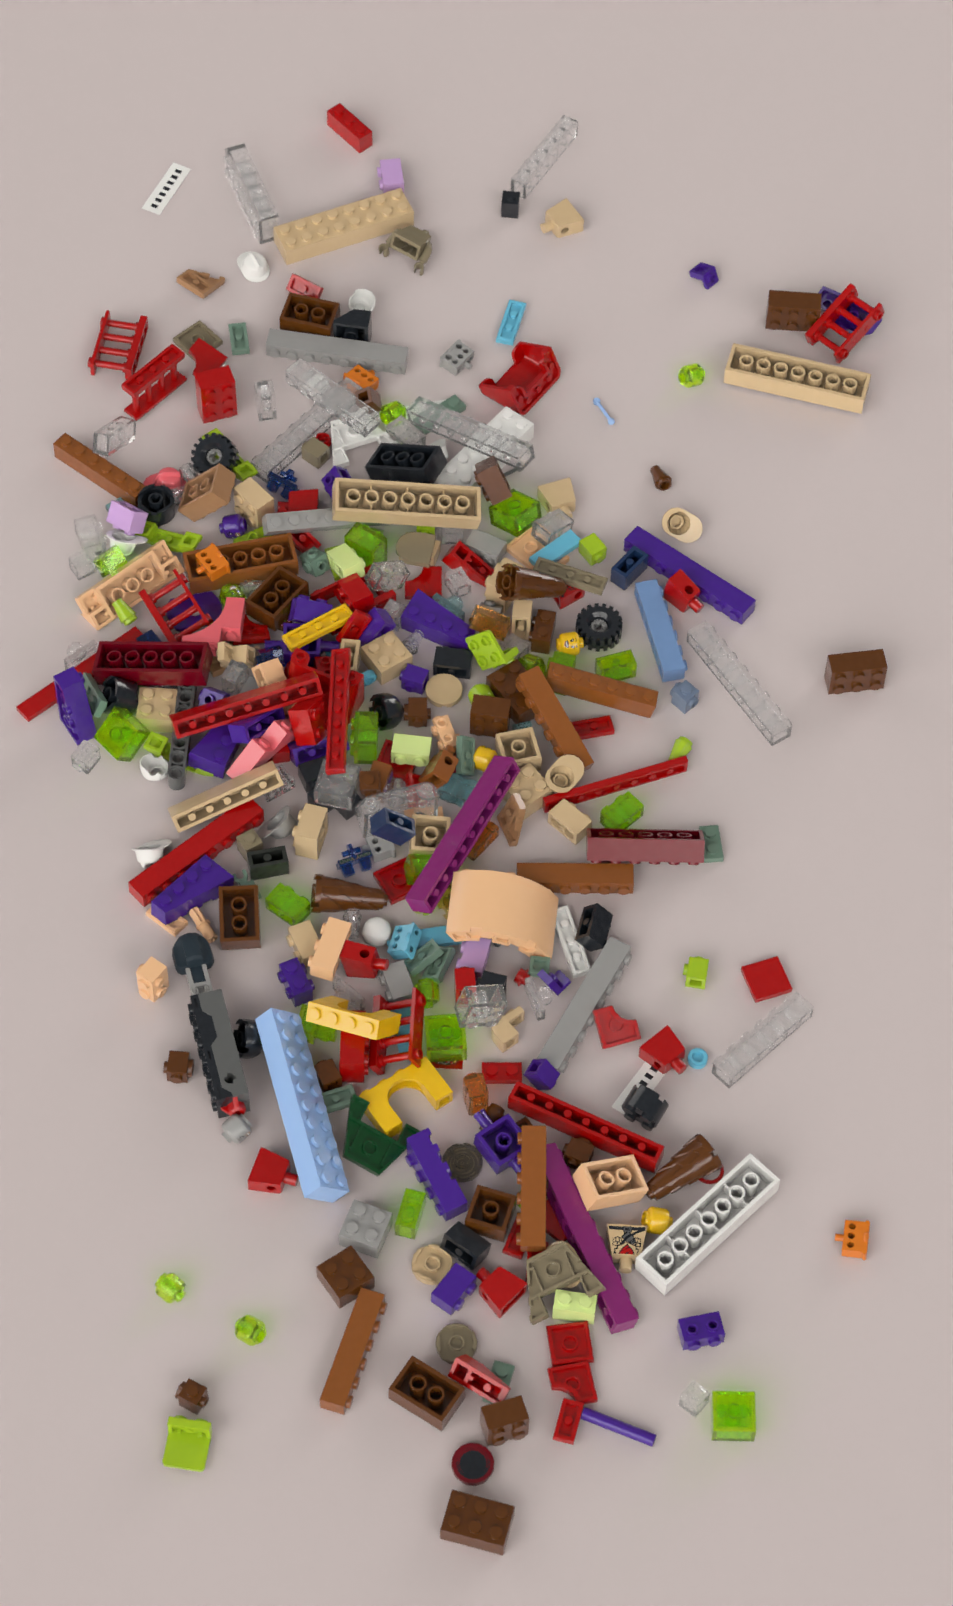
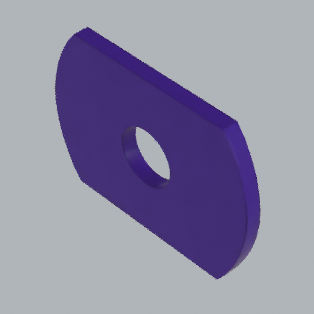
[167,591,222,632]

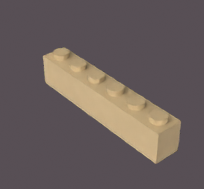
[167,761,284,833]

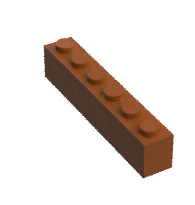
[53,433,146,508]
[544,662,659,718]
[515,666,594,771]
[516,863,634,895]
[516,1126,547,1252]
[320,1287,388,1415]

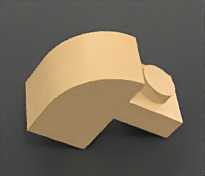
[216,642,256,669]
[491,1005,524,1053]

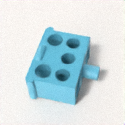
[387,922,422,960]

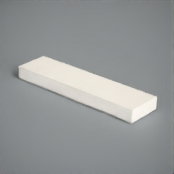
[555,905,591,979]

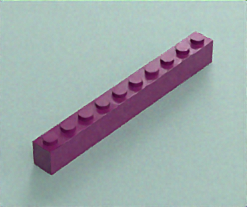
[405,756,520,914]
[546,1142,639,1334]

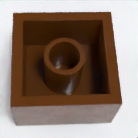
[474,455,512,505]
[470,694,511,738]
[465,1184,517,1242]
[316,1245,375,1308]
[480,1395,529,1446]

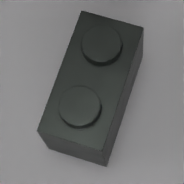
[247,845,289,880]

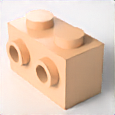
[136,956,169,1002]

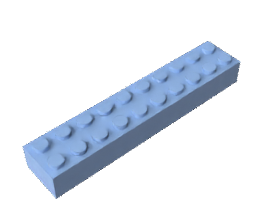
[255,1008,350,1203]

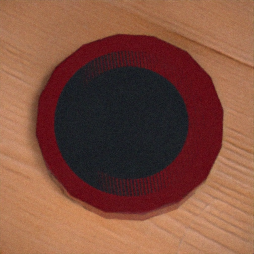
[452,1443,494,1486]

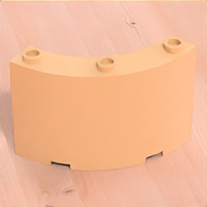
[446,869,559,959]

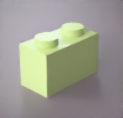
[326,543,366,579]
[391,733,432,767]
[552,1289,597,1325]

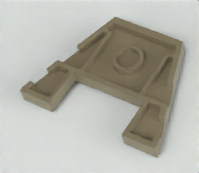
[526,1242,606,1325]

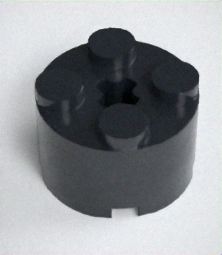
[138,484,175,528]
[102,676,138,718]
[621,1085,669,1131]

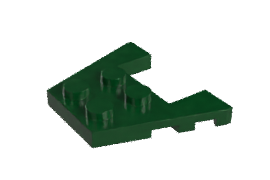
[342,1094,420,1177]

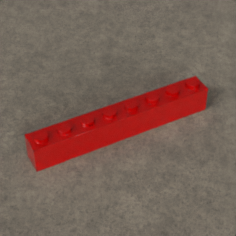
[169,671,323,739]
[128,799,264,907]
[508,1081,665,1174]

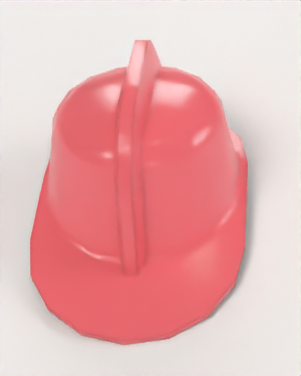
[143,467,186,495]

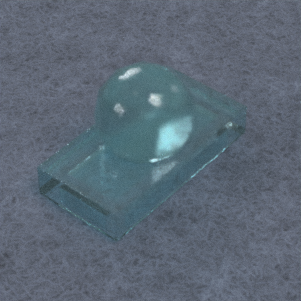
[432,593,465,622]

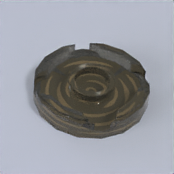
[442,1143,483,1182]

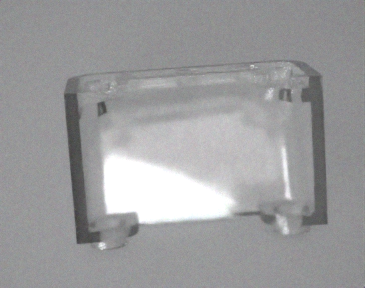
[355,782,439,838]

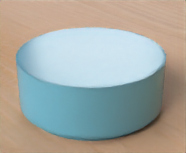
[361,670,377,686]
[687,1048,708,1069]

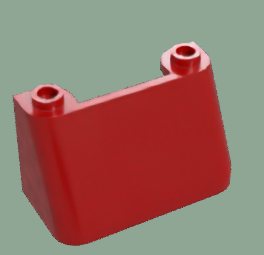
[478,341,561,415]
[286,647,364,724]

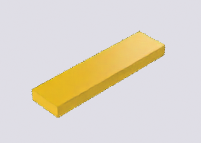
[282,603,353,652]

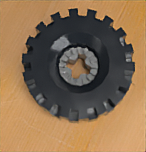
[191,433,239,474]
[576,603,623,652]

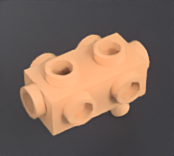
[431,714,460,756]

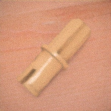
[189,907,218,943]

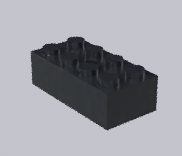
[365,443,448,484]

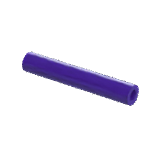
[580,1407,657,1447]

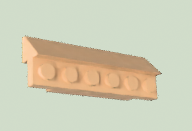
[75,540,185,630]

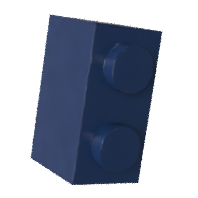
[610,546,648,591]
[370,807,416,846]

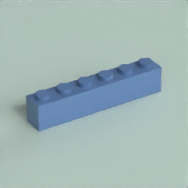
[634,579,688,682]

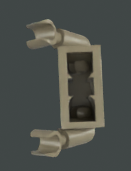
[378,226,432,276]

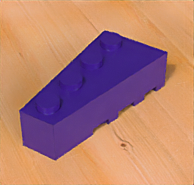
[401,589,476,650]
[53,666,97,746]
[188,723,241,779]
[151,854,234,925]
[405,1128,468,1221]

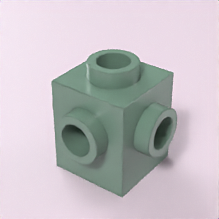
[299,547,330,577]

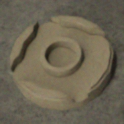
[435,1323,477,1364]

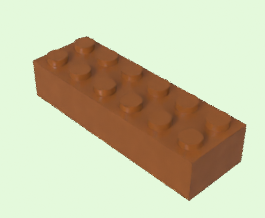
[182,532,299,594]

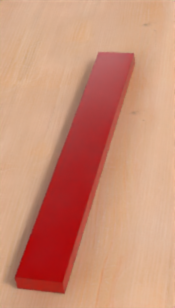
[16,626,147,722]
[325,647,351,775]
[542,755,688,813]

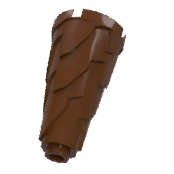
[496,563,567,601]
[311,874,388,913]
[646,1134,722,1200]

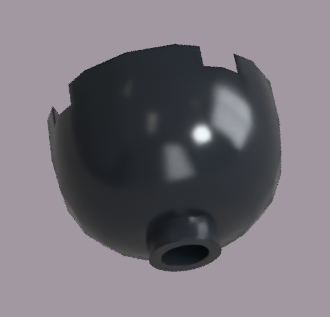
[369,693,404,731]
[233,1019,263,1059]

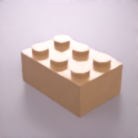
[178,463,236,522]

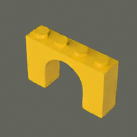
[306,995,401,1040]
[359,1056,453,1138]

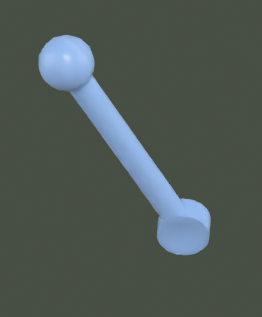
[593,398,615,425]

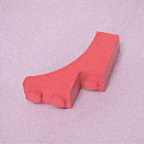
[182,597,246,656]
[226,719,295,779]

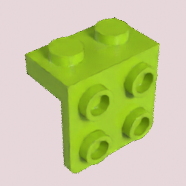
[465,630,520,671]
[162,1415,212,1472]

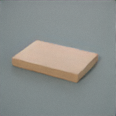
[506,526,570,570]

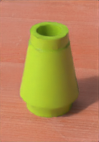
[112,598,138,626]
[668,736,693,760]

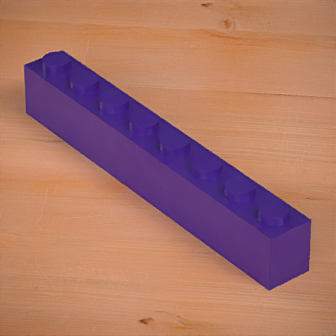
[623,526,756,625]

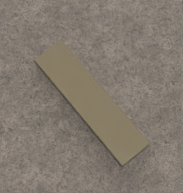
[533,557,608,596]

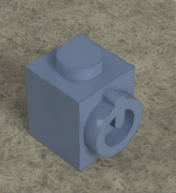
[670,680,699,714]

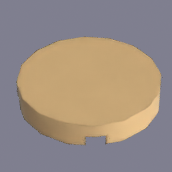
[425,673,463,708]
[411,1244,453,1285]

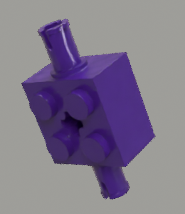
[264,623,340,667]
[473,1109,522,1175]

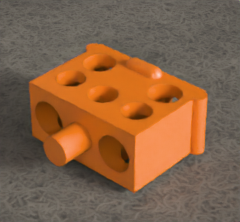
[343,364,379,392]
[195,543,231,582]
[835,1220,870,1261]

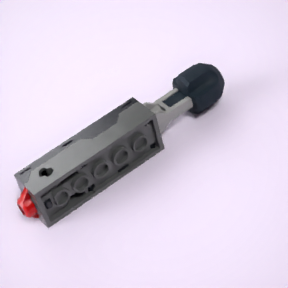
[172,933,250,1118]

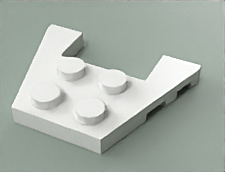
[330,411,398,468]

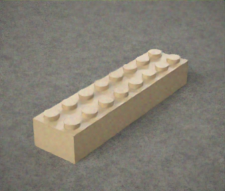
[273,188,414,265]
[724,343,871,414]
[332,477,481,529]

